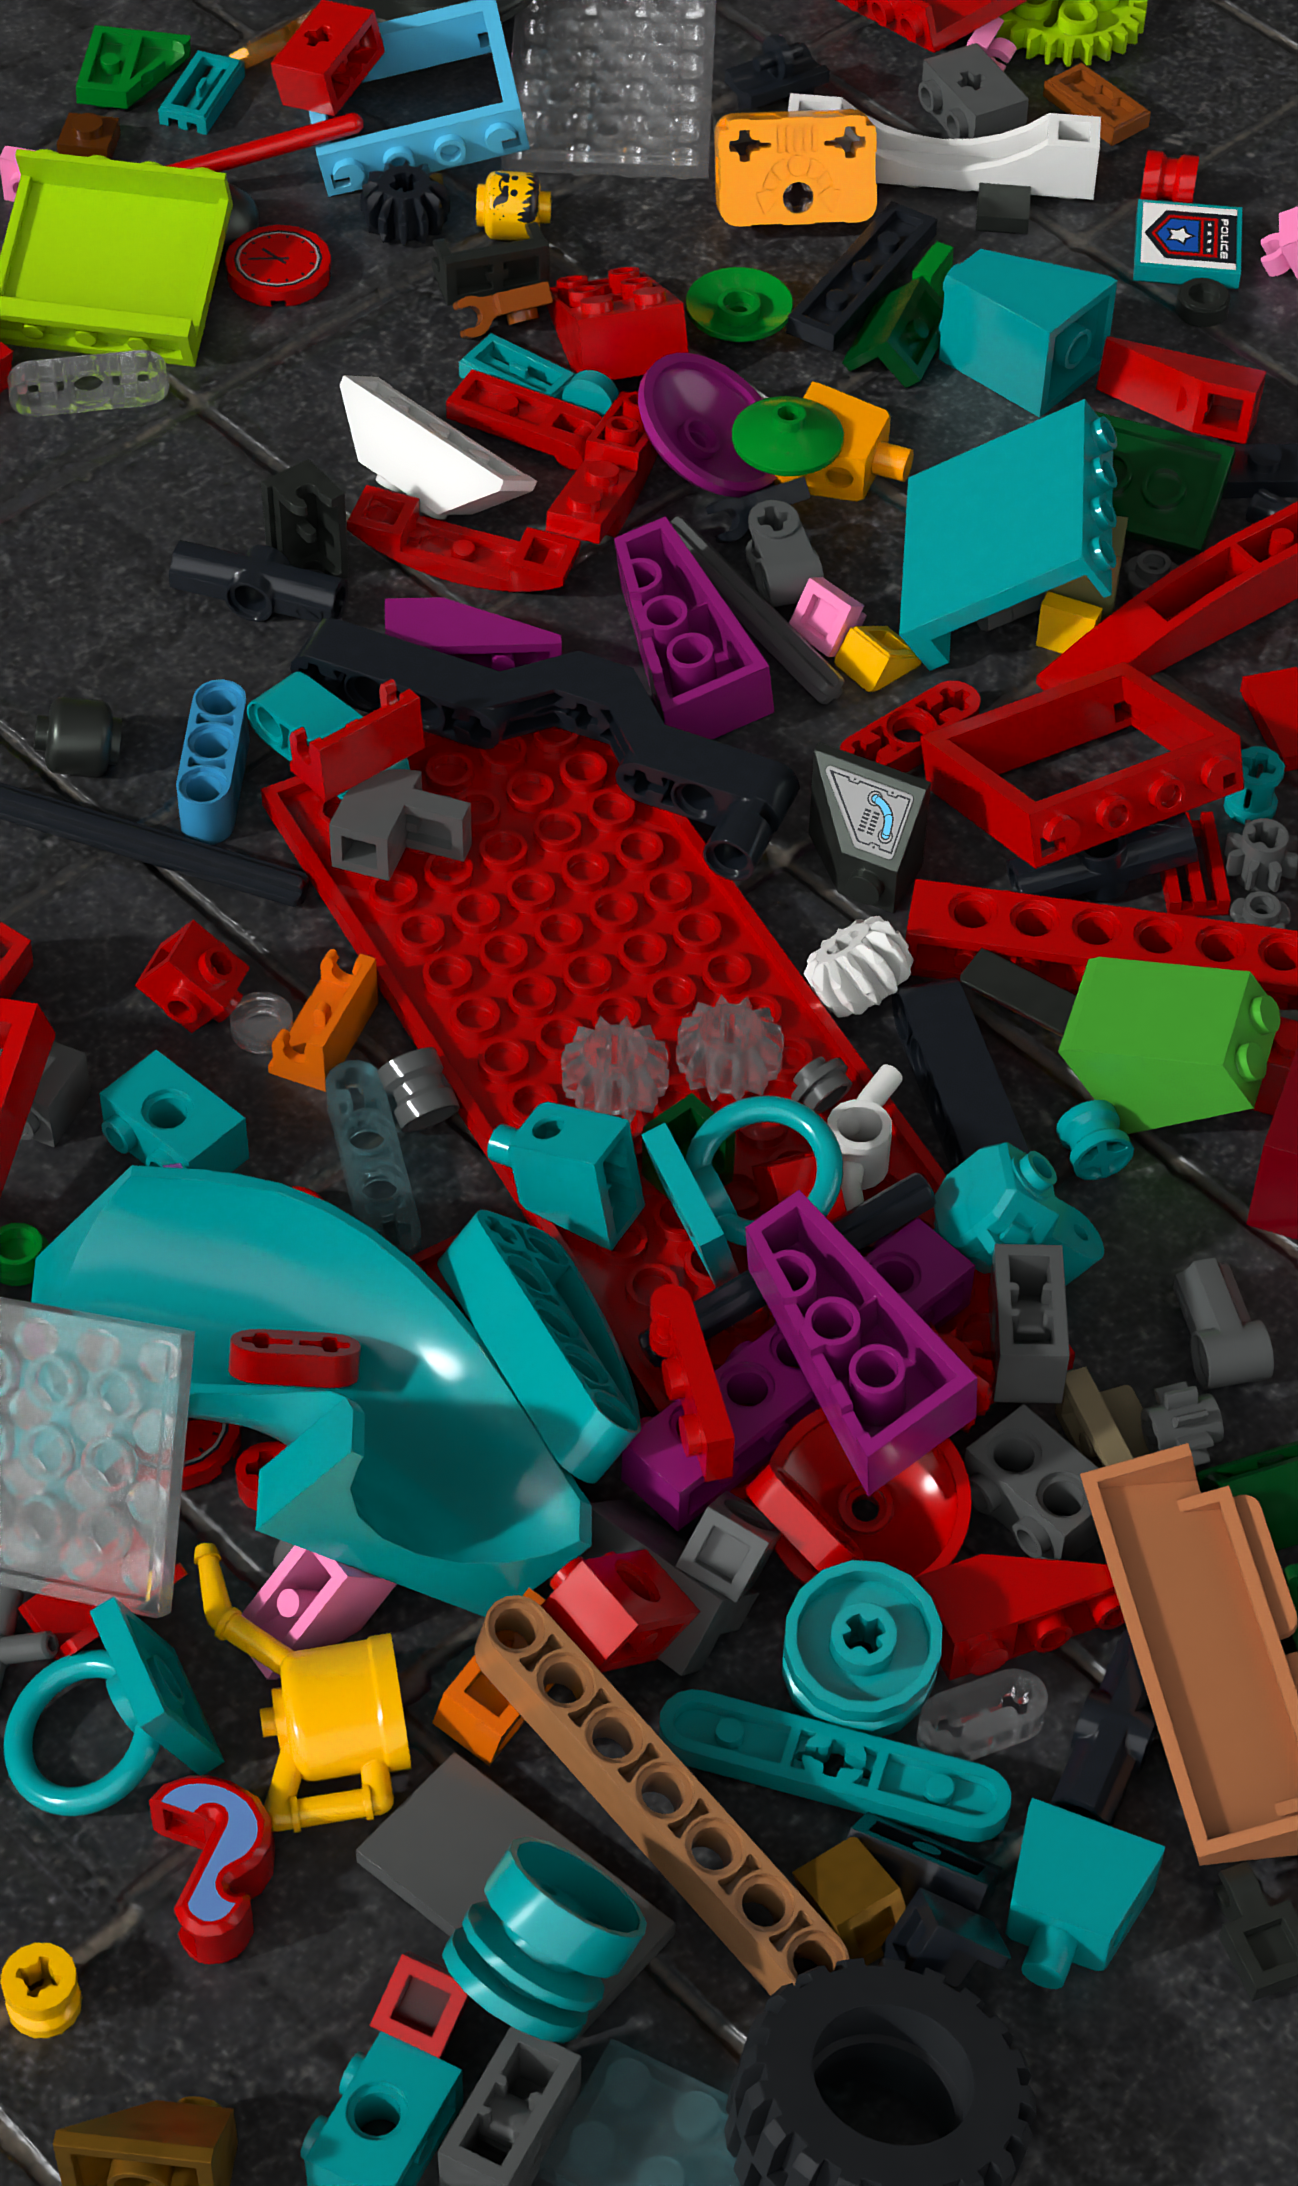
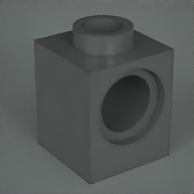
[675,1490,782,1603]

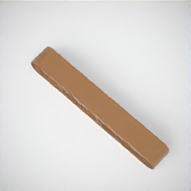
[474,1595,849,1996]

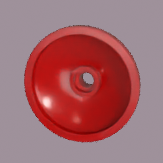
[769,1408,972,1585]

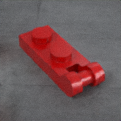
[446,369,602,470]
[649,1284,735,1482]

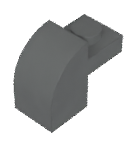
[329,769,472,881]

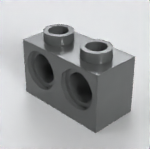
[964,1404,1100,1561]

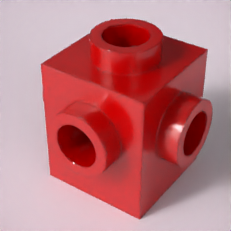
[135,919,250,1033]

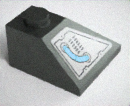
[808,742,931,913]

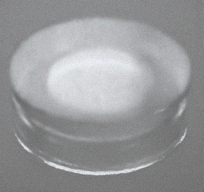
[230,992,293,1054]

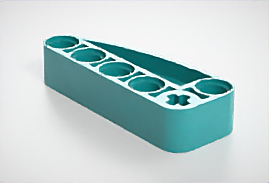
[437,1209,641,1483]

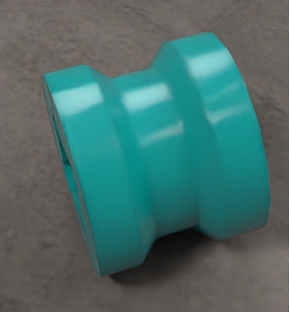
[1056,1100,1134,1180]

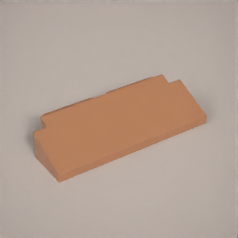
[1080,1443,1298,1866]

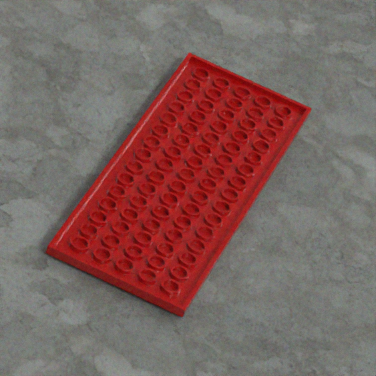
[261,727,1075,1508]

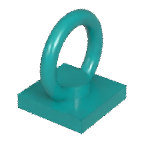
[641,1096,843,1288]
[3,1596,225,1817]

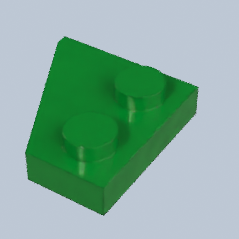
[76,25,191,109]

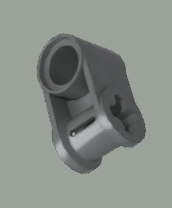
[745,500,824,608]

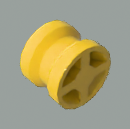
[0,1943,82,2038]

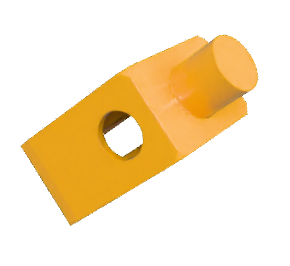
[774,381,914,502]

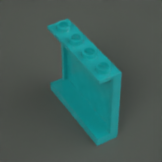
[899,399,1117,671]

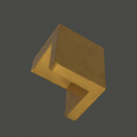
[792,1837,906,1966]

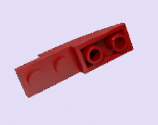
[546,391,658,544]

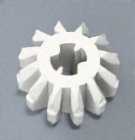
[803,916,914,1018]

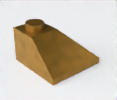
[53,2096,238,2186]

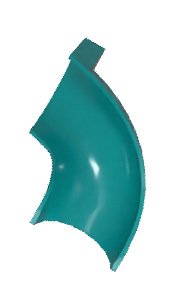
[12,1165,592,1617]

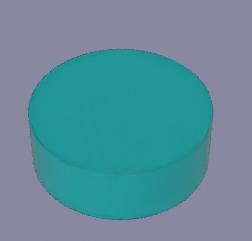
[562,370,619,417]

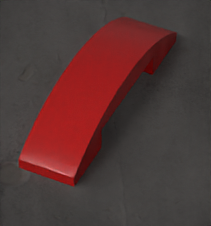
[347,485,581,592]

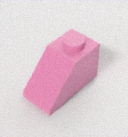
[242,1545,397,1679]

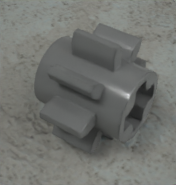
[1224,818,1298,892]
[1141,1381,1224,1466]

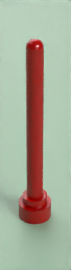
[166,113,364,172]

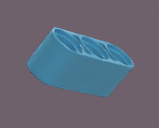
[176,679,250,845]

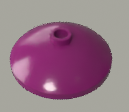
[638,353,777,498]

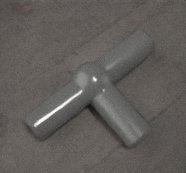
[0,1584,59,1691]

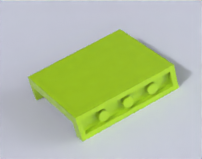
[0,149,233,367]

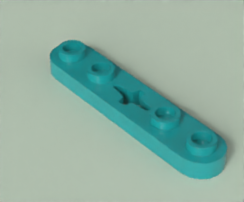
[659,1689,1011,1842]

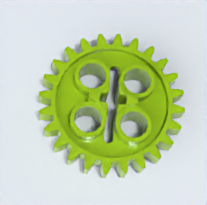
[996,0,1148,67]

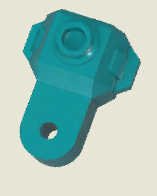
[933,1142,1104,1286]

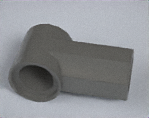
[1173,1258,1274,1390]

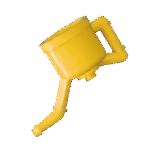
[194,1543,411,1833]

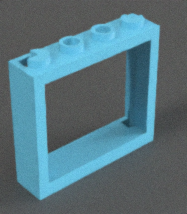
[309,0,530,197]

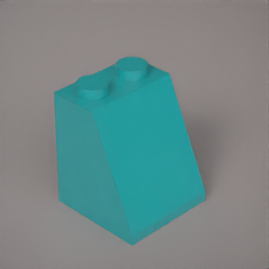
[938,249,1118,418]

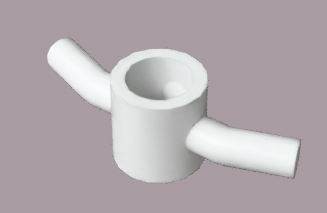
[827,1064,903,1211]

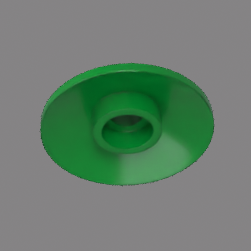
[686,267,793,342]
[732,396,844,476]

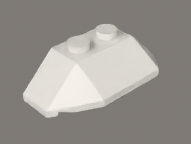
[340,375,537,519]

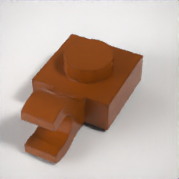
[453,281,553,339]

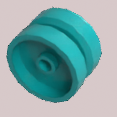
[782,1560,942,1737]

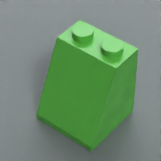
[1058,957,1281,1134]

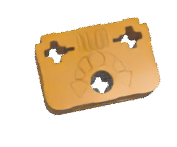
[714,109,877,227]

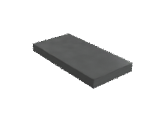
[356,1752,676,2039]

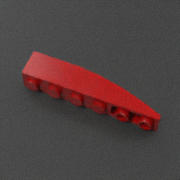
[1036,501,1298,691]

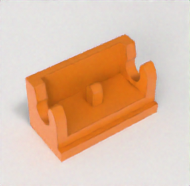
[268,949,378,1092]

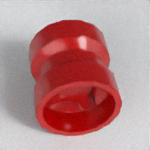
[1140,149,1199,203]

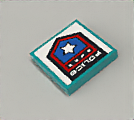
[1133,199,1242,289]

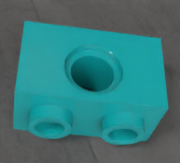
[99,1050,249,1173]
[300,2031,464,2186]

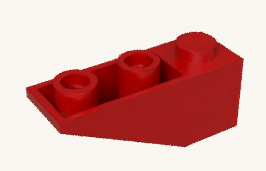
[1096,336,1267,444]
[917,1554,1125,1681]

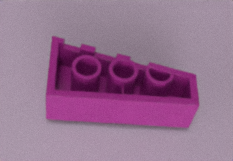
[614,516,774,740]
[745,1190,977,1496]

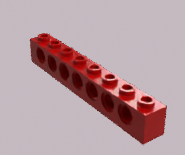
[905,879,1298,1010]

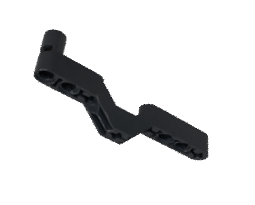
[290,618,800,881]

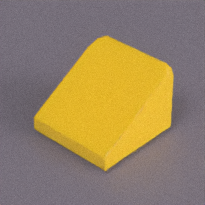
[834,626,922,692]

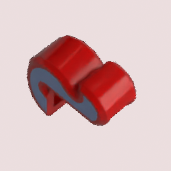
[149,1775,275,1965]

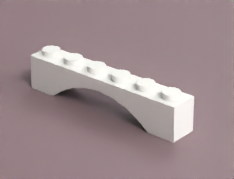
[788,93,1101,200]

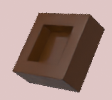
[56,112,121,159]

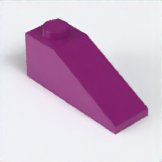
[385,597,562,671]

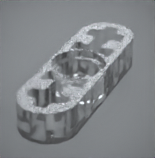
[7,350,169,417]

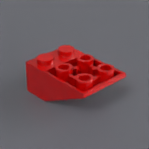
[546,267,689,380]

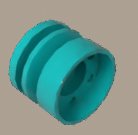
[442,1836,647,2043]

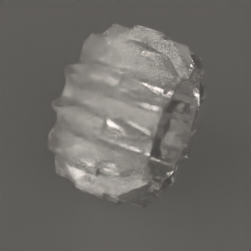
[676,994,784,1102]
[561,1015,669,1124]

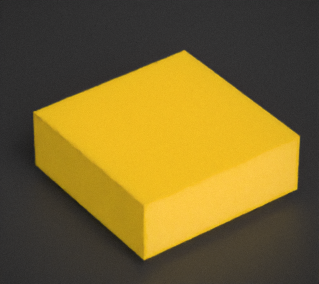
[1036,591,1102,654]

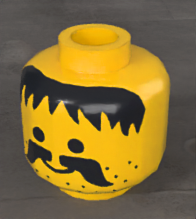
[476,171,551,241]

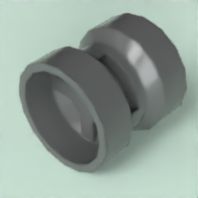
[377,1047,460,1133]

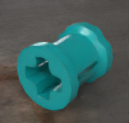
[1223,746,1285,825]

